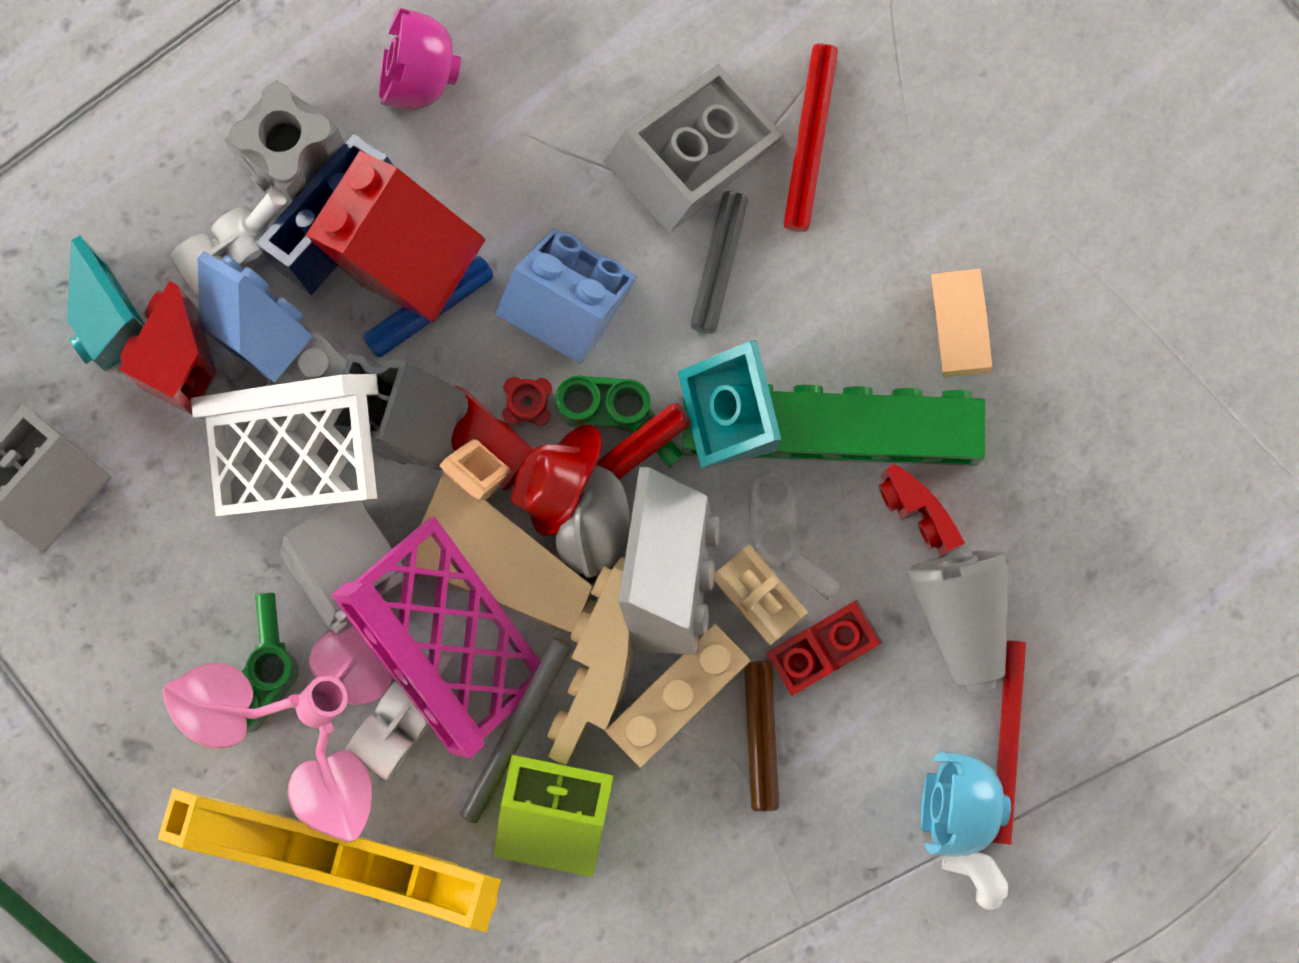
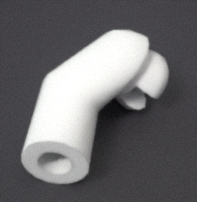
[942,852,1008,910]

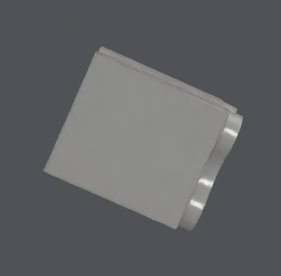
[225,80,344,205]
[280,501,404,635]

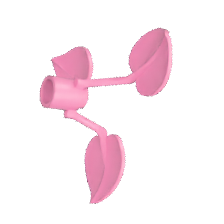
[163,625,392,842]

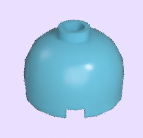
[921,751,1011,857]

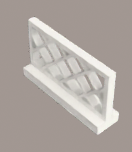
[191,374,378,516]

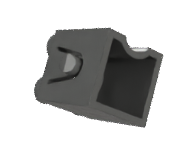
[333,354,468,470]

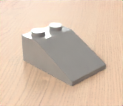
[603,64,784,233]

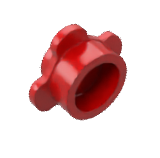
[502,377,552,427]

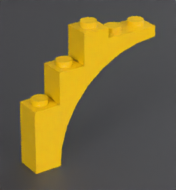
[158,788,501,932]

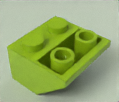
[493,755,614,877]

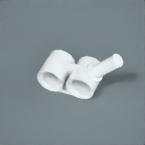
[170,188,286,299]
[345,644,454,782]

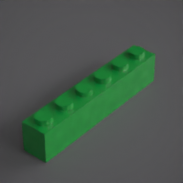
[682,384,985,466]

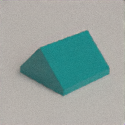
[677,340,781,468]

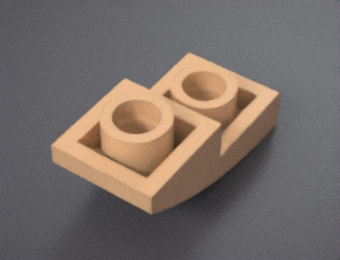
[931,269,993,377]

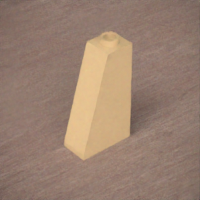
[404,471,597,636]

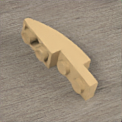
[547,557,634,766]

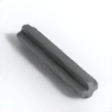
[691,191,748,334]

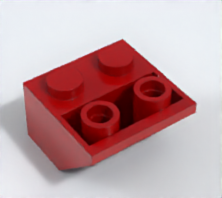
[119,281,217,416]

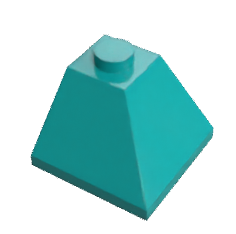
[67,235,145,371]

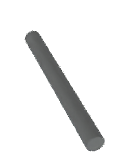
[460,638,572,823]

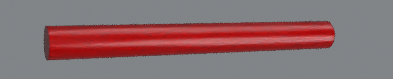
[991,640,1026,845]

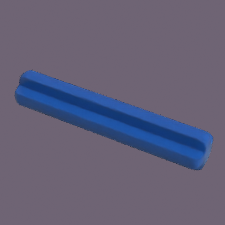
[363,255,493,358]

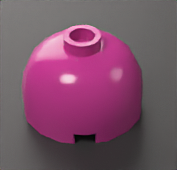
[379,7,461,110]

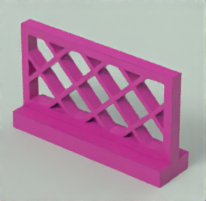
[331,517,541,758]

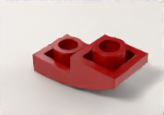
[451,385,534,491]
[878,464,965,557]
[766,600,883,696]

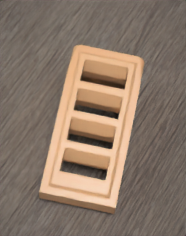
[439,439,511,500]

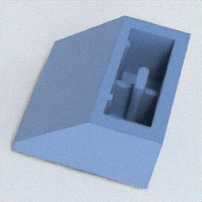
[495,228,637,364]
[197,251,313,383]

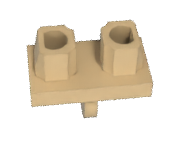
[714,544,809,647]

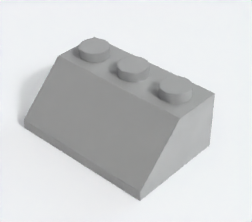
[618,467,720,655]

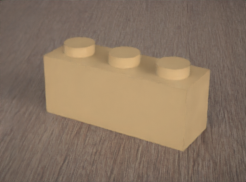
[605,624,751,769]

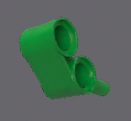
[555,375,684,468]
[241,593,299,733]

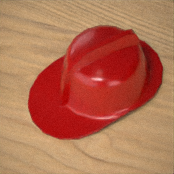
[511,424,602,536]

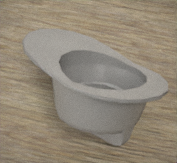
[556,465,631,583]

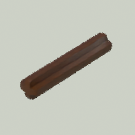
[744,661,779,812]

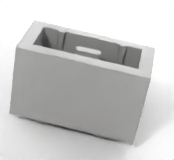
[0,404,112,553]

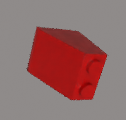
[306,151,486,323]

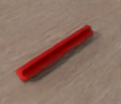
[783,43,838,232]

